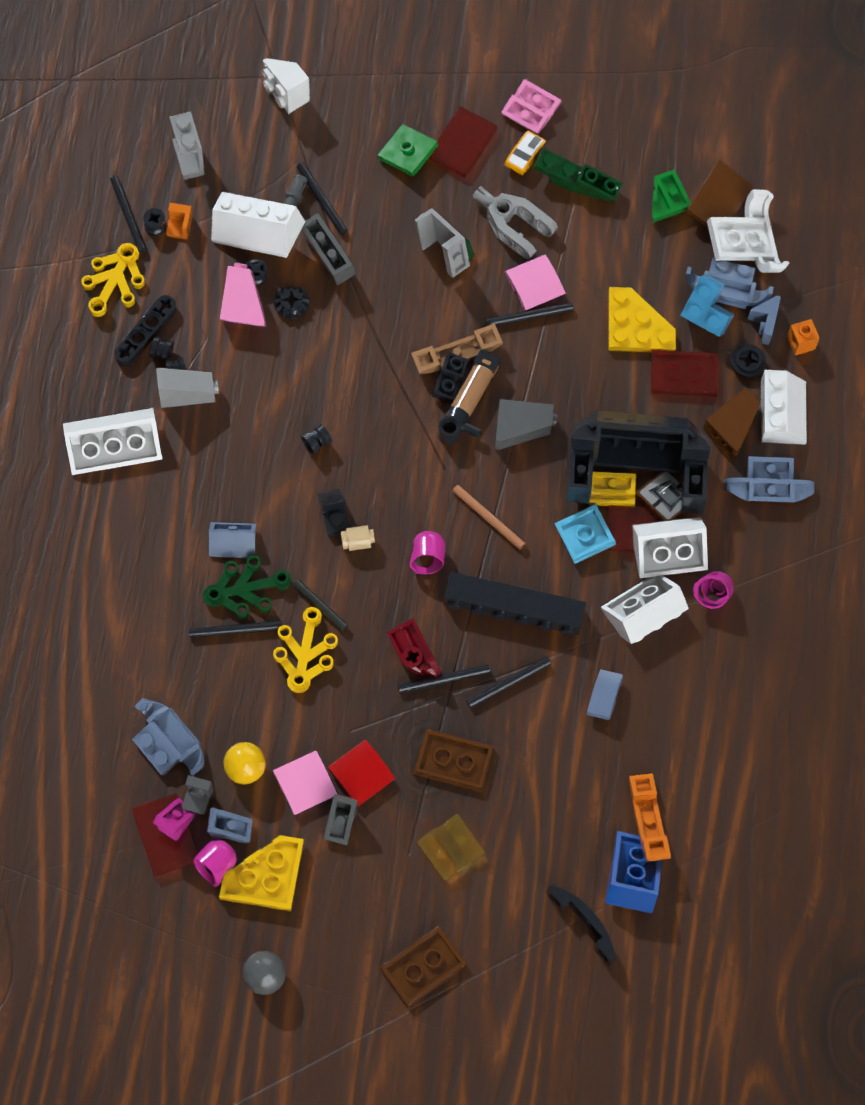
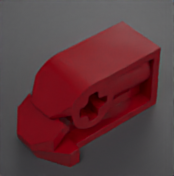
[386,618,442,677]

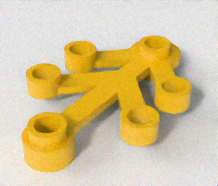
[81,243,145,317]
[273,607,338,693]

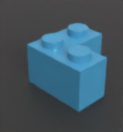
[680,274,734,337]

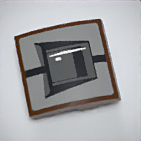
[635,472,686,522]

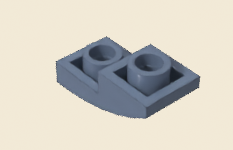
[587,669,623,720]

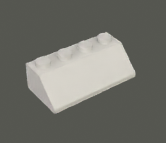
[211,192,305,258]
[63,408,162,475]

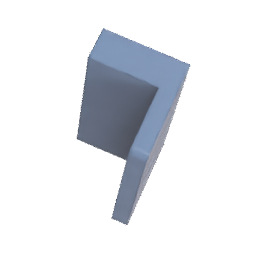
[209,522,257,558]

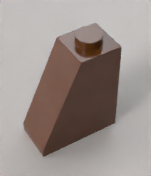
[703,388,761,460]

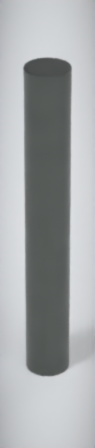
[293,579,349,632]

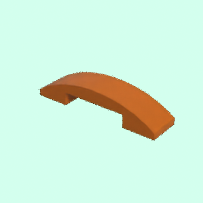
[629,773,671,862]

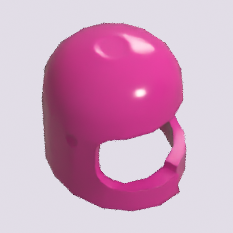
[410,531,446,575]
[693,571,734,609]
[193,839,237,887]

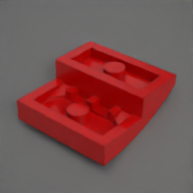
[327,740,396,806]

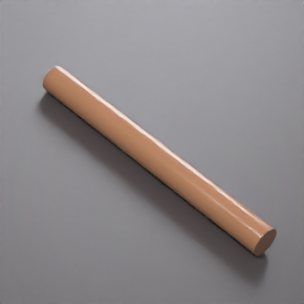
[452,485,526,550]

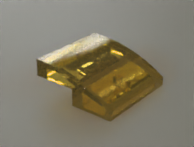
[417,814,486,880]

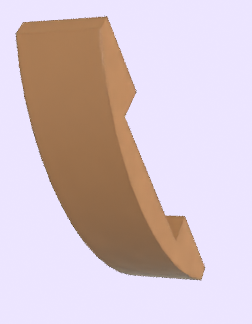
[411,324,503,374]

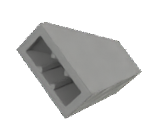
[156,368,219,408]

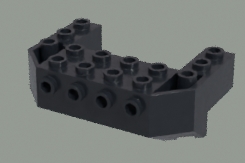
[566,410,711,514]

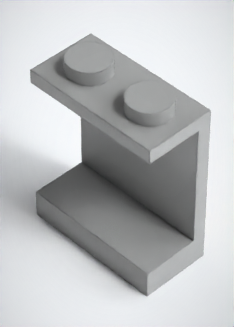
[169,112,205,180]
[415,208,470,278]

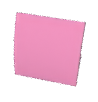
[501,79,561,134]
[505,255,566,311]
[273,751,337,815]

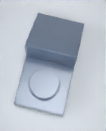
[748,296,781,345]
[208,808,253,844]

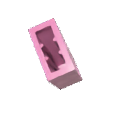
[220,263,267,327]

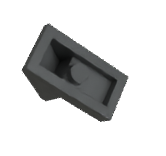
[182,775,214,814]
[324,794,358,845]

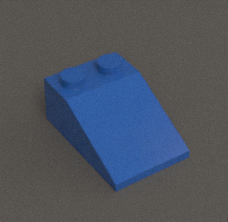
[605,831,662,913]

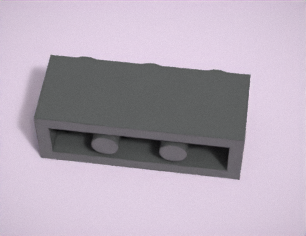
[301,213,356,286]

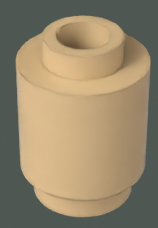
[341,525,375,551]

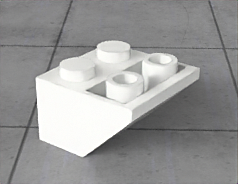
[262,58,310,114]

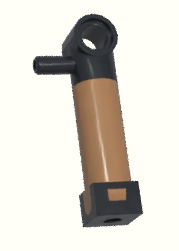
[438,349,501,445]

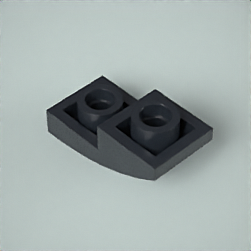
[432,352,469,404]

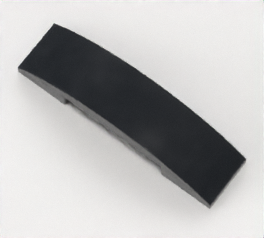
[546,885,615,967]

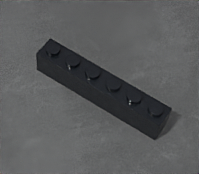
[443,571,586,636]

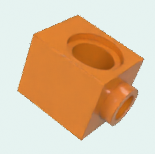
[787,319,820,356]

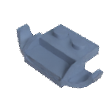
[686,258,774,309]
[724,456,815,503]
[132,698,204,776]

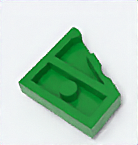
[652,170,691,223]

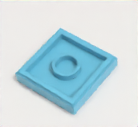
[555,504,616,564]

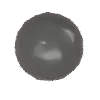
[243,951,286,995]

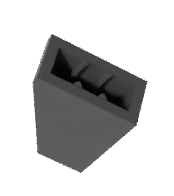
[495,399,557,450]

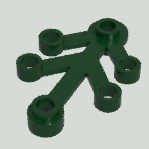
[202,555,291,619]

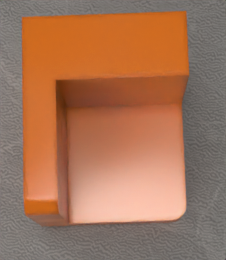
[166,203,193,239]

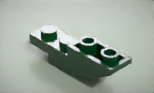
[533,148,623,202]

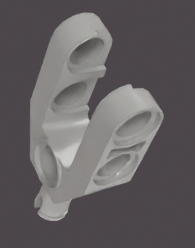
[473,186,558,259]

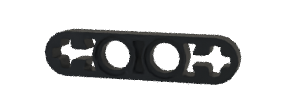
[114,295,176,367]

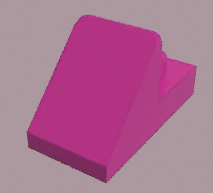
[153,798,196,840]

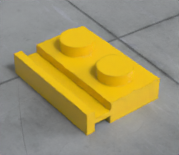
[589,472,636,507]

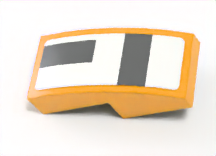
[504,131,546,175]

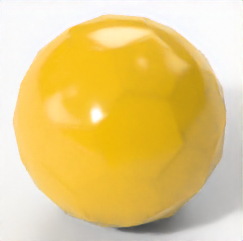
[223,742,266,785]

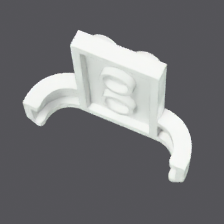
[707,190,789,273]

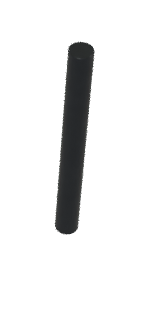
[296,162,348,235]
[110,176,147,253]
[485,302,573,326]
[189,621,282,638]
[466,657,551,709]
[397,664,491,693]

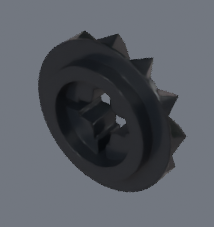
[274,285,309,319]
[731,344,766,378]

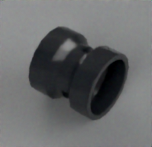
[301,424,333,455]

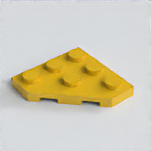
[608,287,676,353]
[219,835,304,911]

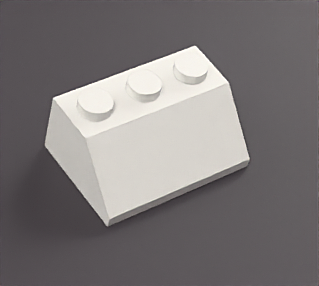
[761,370,807,445]
[633,517,708,578]
[601,576,689,644]

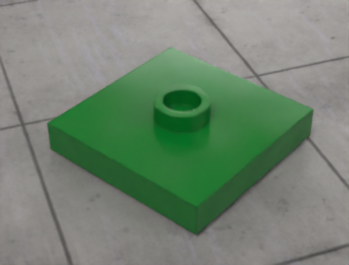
[378,124,438,177]

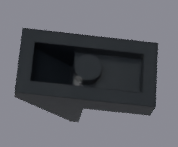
[317,489,350,537]

